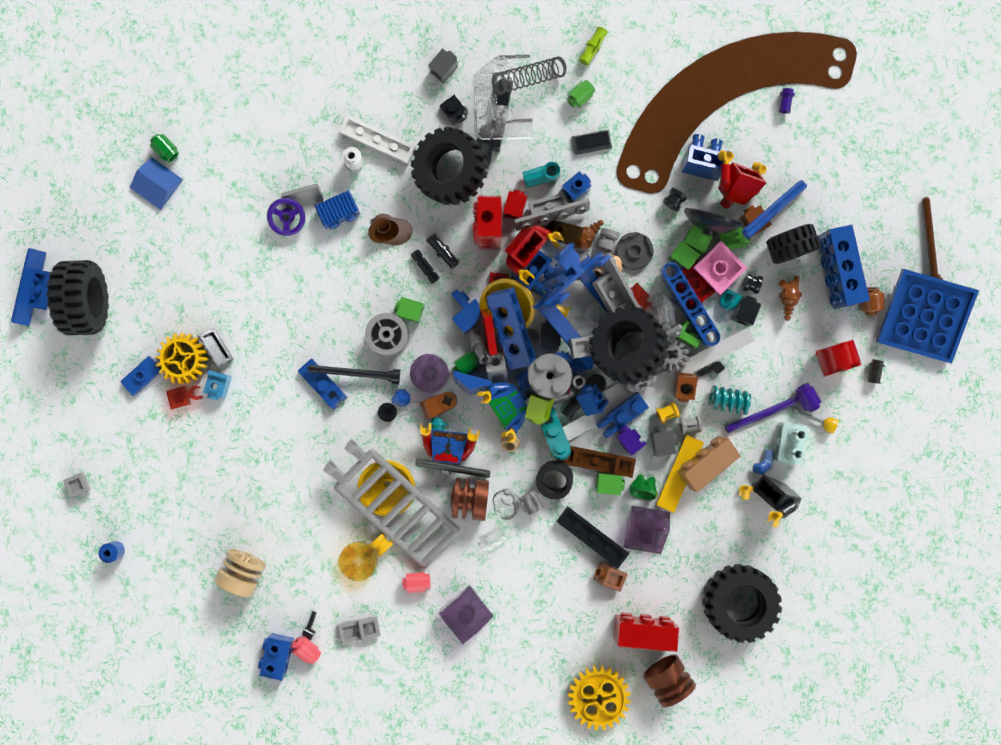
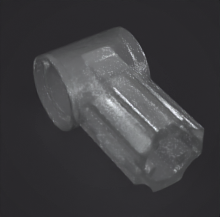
[651,292,677,331]

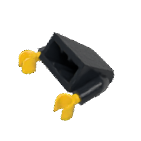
[739,474,802,527]

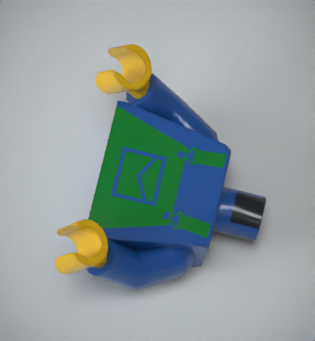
[477,383,533,443]

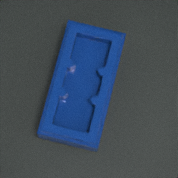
[120,356,161,396]

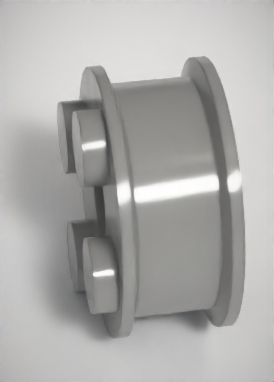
[365,313,409,357]
[528,354,572,399]

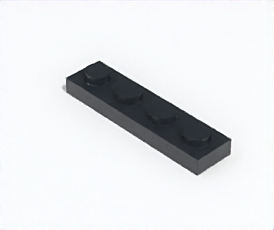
[556,506,630,568]

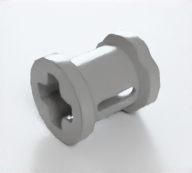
[679,416,702,435]

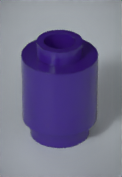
[795,383,822,412]

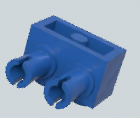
[681,134,723,181]
[510,250,554,297]

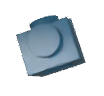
[203,370,232,401]

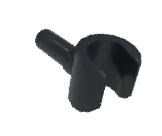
[697,361,725,377]
[302,611,317,640]

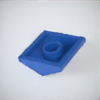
[129,157,183,210]
[453,371,492,395]

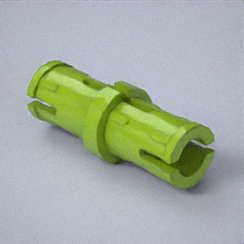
[579,26,608,66]

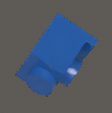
[576,384,609,416]

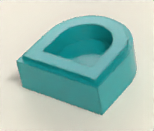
[719,289,742,311]

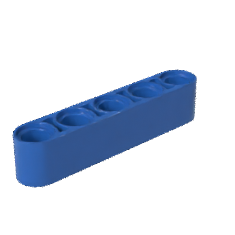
[659,262,721,346]

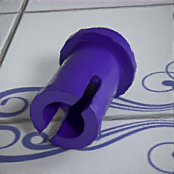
[778,88,795,114]

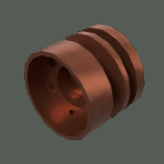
[450,477,489,521]
[643,654,696,707]

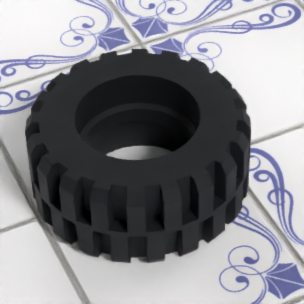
[411,127,488,205]
[46,260,109,336]
[589,306,669,385]
[702,564,782,643]

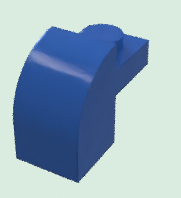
[451,289,480,334]

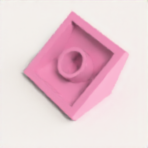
[693,241,747,295]

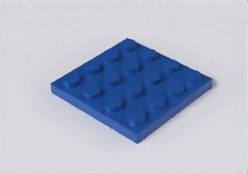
[876,268,979,364]

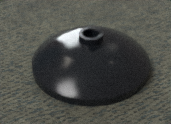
[684,208,742,236]

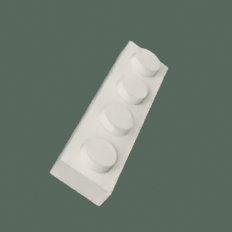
[339,114,416,164]

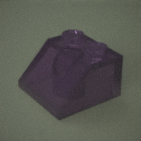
[623,506,670,554]
[438,585,494,645]

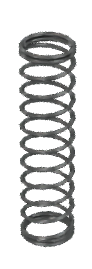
[492,56,567,95]

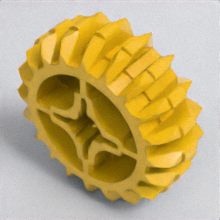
[155,333,209,384]

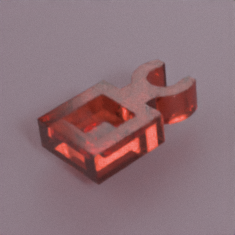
[630,283,657,311]
[166,385,204,410]

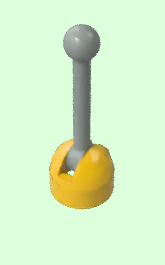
[791,407,839,434]

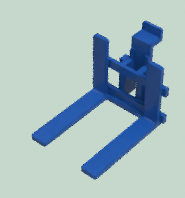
[532,243,611,368]

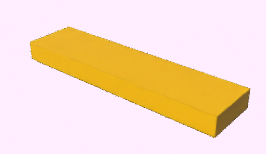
[656,435,704,513]

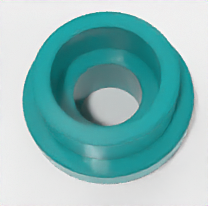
[428,418,447,430]

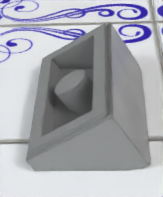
[281,184,324,210]

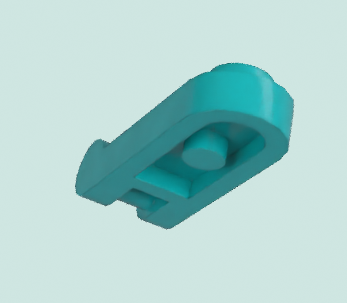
[540,407,571,460]

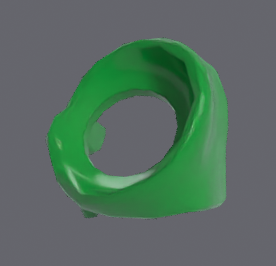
[629,474,658,500]

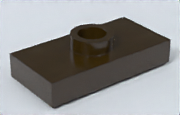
[546,220,584,247]

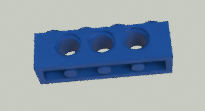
[487,287,536,370]

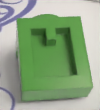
[719,227,750,250]
[676,320,701,349]

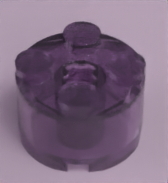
[410,354,450,393]

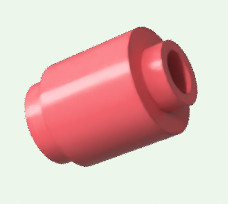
[402,572,431,593]
[291,636,321,664]

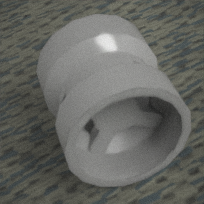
[596,228,619,253]

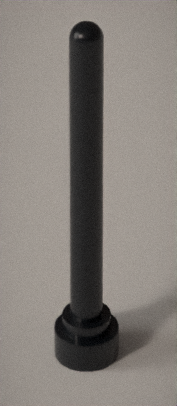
[307,365,401,385]

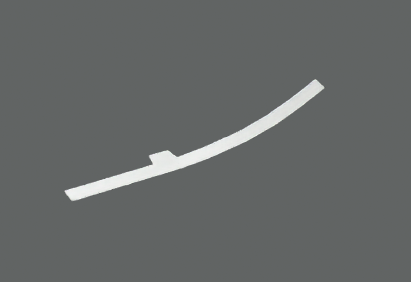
[540,328,755,453]

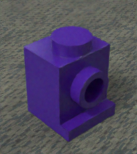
[616,425,647,456]

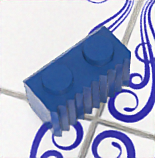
[314,190,361,230]

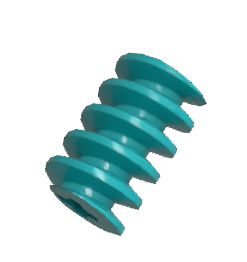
[708,385,751,415]

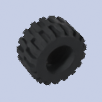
[766,224,821,264]

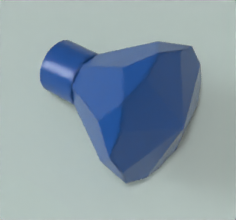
[391,389,410,407]

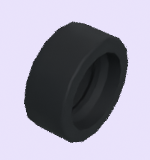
[536,460,573,500]

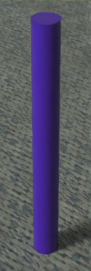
[725,396,798,433]

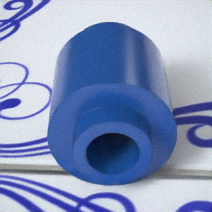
[98,541,125,563]

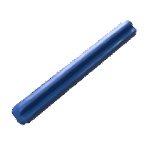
[742,180,807,239]

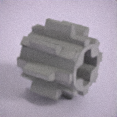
[519,490,544,515]

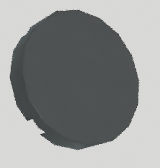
[615,232,654,270]

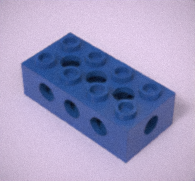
[818,224,870,310]

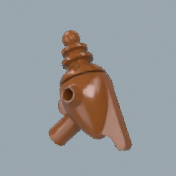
[572,220,604,250]
[778,276,802,321]

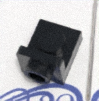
[439,94,468,125]

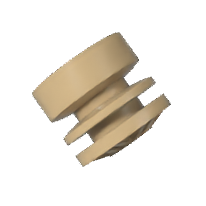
[214,549,266,597]

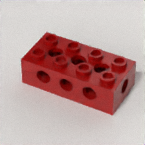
[473,196,502,250]

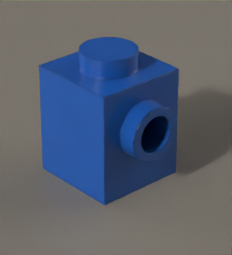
[561,171,592,203]

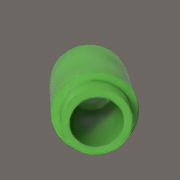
[567,80,595,108]

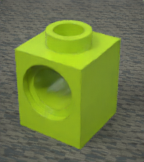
[525,393,554,424]

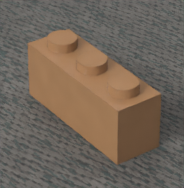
[677,436,741,492]

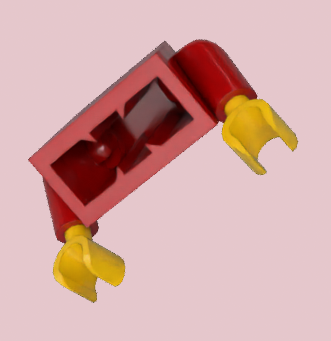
[718,150,767,209]
[505,225,564,285]

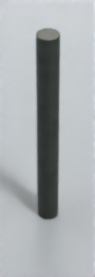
[415,458,491,478]

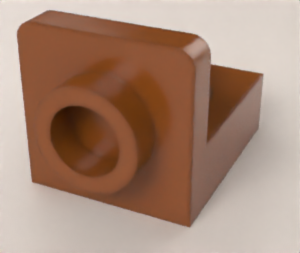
[593,562,628,592]

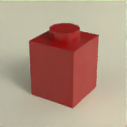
[503,190,527,220]

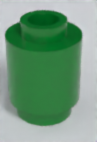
[150,134,179,163]
[453,351,480,375]

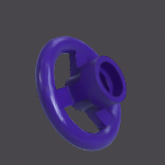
[267,198,305,236]

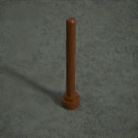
[922,197,943,280]

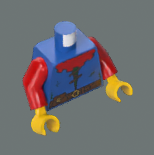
[420,423,480,474]

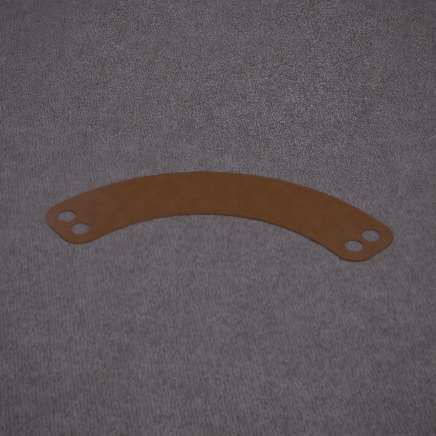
[617,32,857,193]

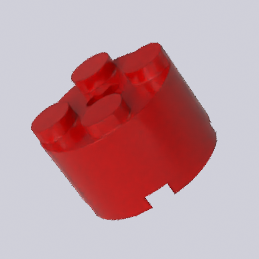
[815,340,862,377]

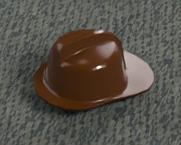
[368,213,413,245]

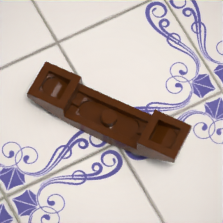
[557,446,636,478]

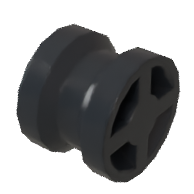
[663,188,687,212]
[742,272,763,295]

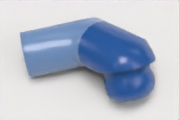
[753,450,774,475]

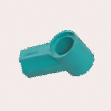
[522,161,560,189]

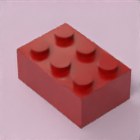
[613,612,679,652]

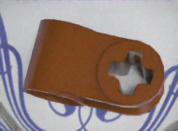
[419,392,458,420]

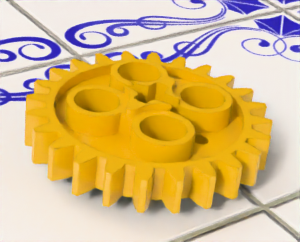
[567,665,631,731]

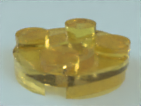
[338,541,378,581]

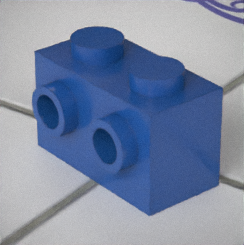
[258,633,294,681]

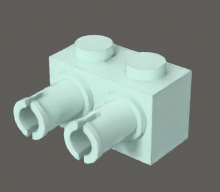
[773,422,808,465]

